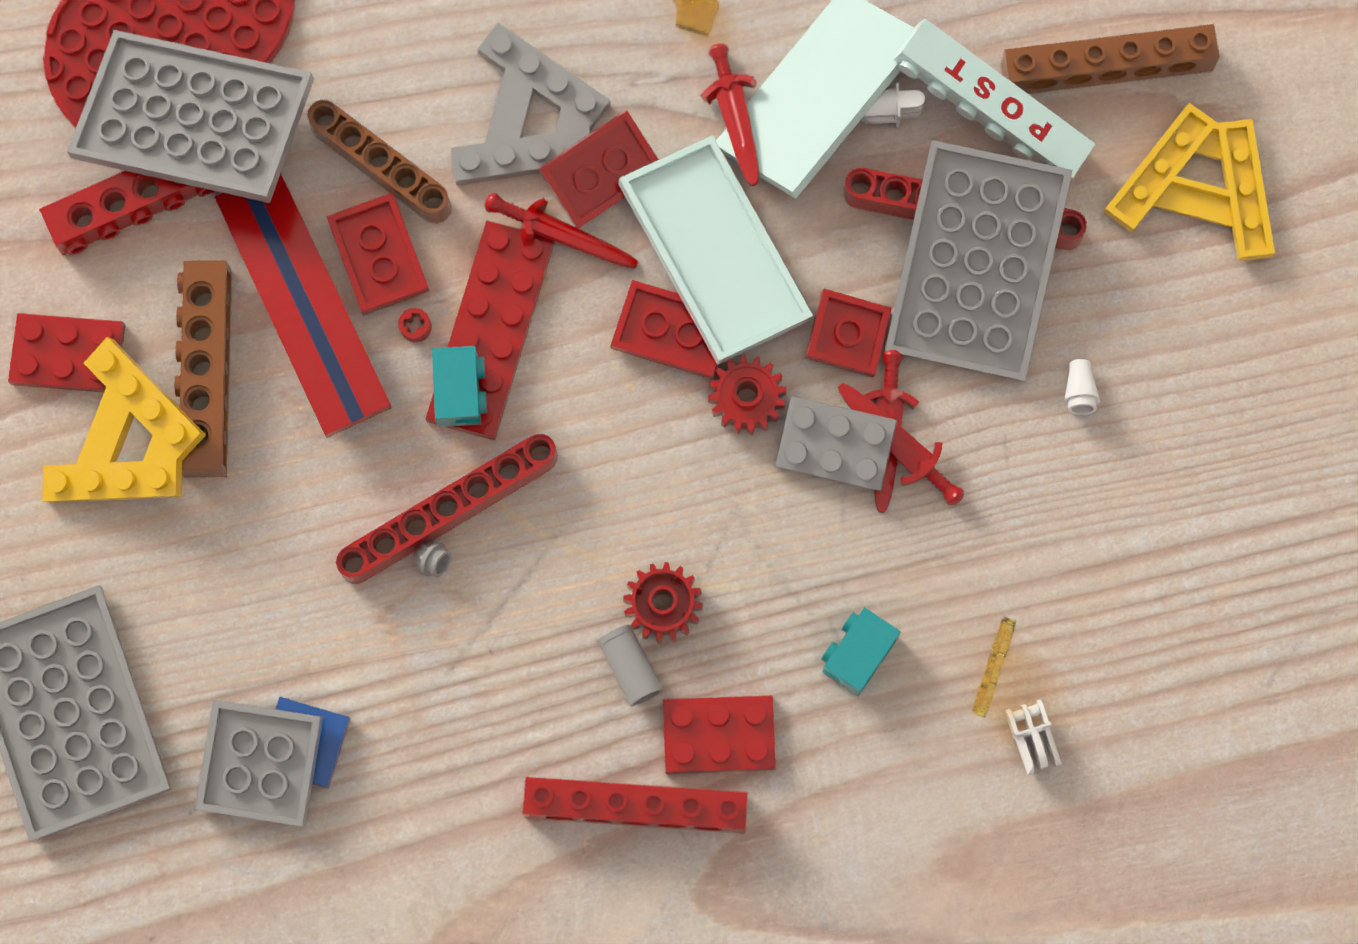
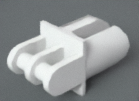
[861,83,925,128]
[1005,699,1062,776]

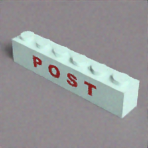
[893,19,1095,179]

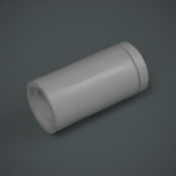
[598,625,663,706]

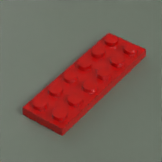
[425,220,555,441]

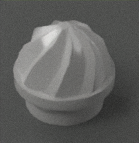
[414,541,451,577]

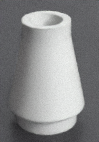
[1064,359,1100,415]

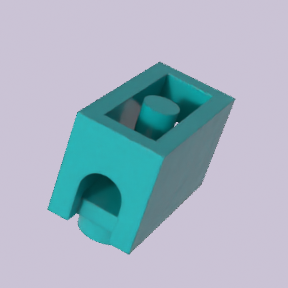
[432,346,487,427]
[821,607,901,697]

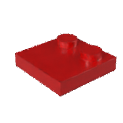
[805,288,892,378]

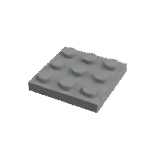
[195,700,323,827]

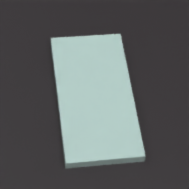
[716,0,914,199]
[618,135,813,365]

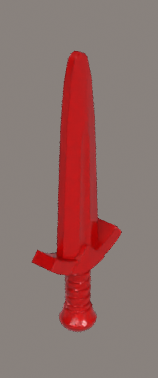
[701,43,759,186]
[485,193,638,268]
[864,350,919,513]
[838,383,964,505]

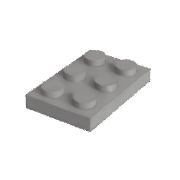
[775,396,898,491]

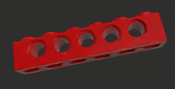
[39,171,215,256]
[522,777,748,834]

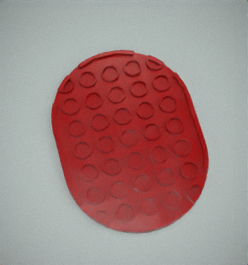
[43,0,295,129]

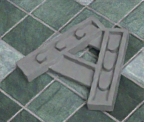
[450,23,611,186]

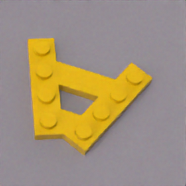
[1104,102,1275,262]
[42,337,206,503]

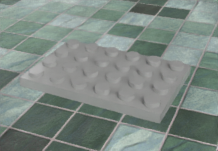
[67,30,314,203]
[885,140,1073,381]
[0,585,172,843]

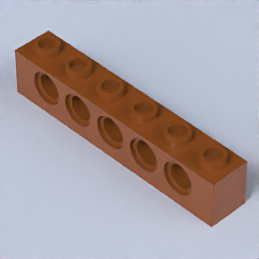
[1001,24,1220,94]
[174,260,232,477]

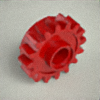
[708,355,787,435]
[623,562,703,644]

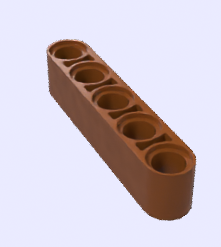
[307,100,451,223]

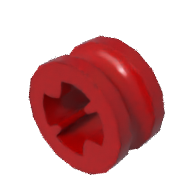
[398,308,432,342]

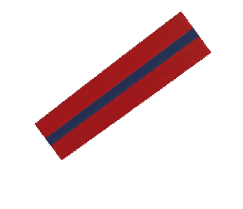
[214,173,392,438]

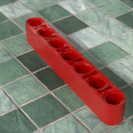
[844,168,1087,250]
[336,434,558,584]

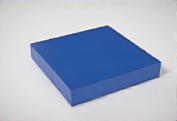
[276,697,351,788]

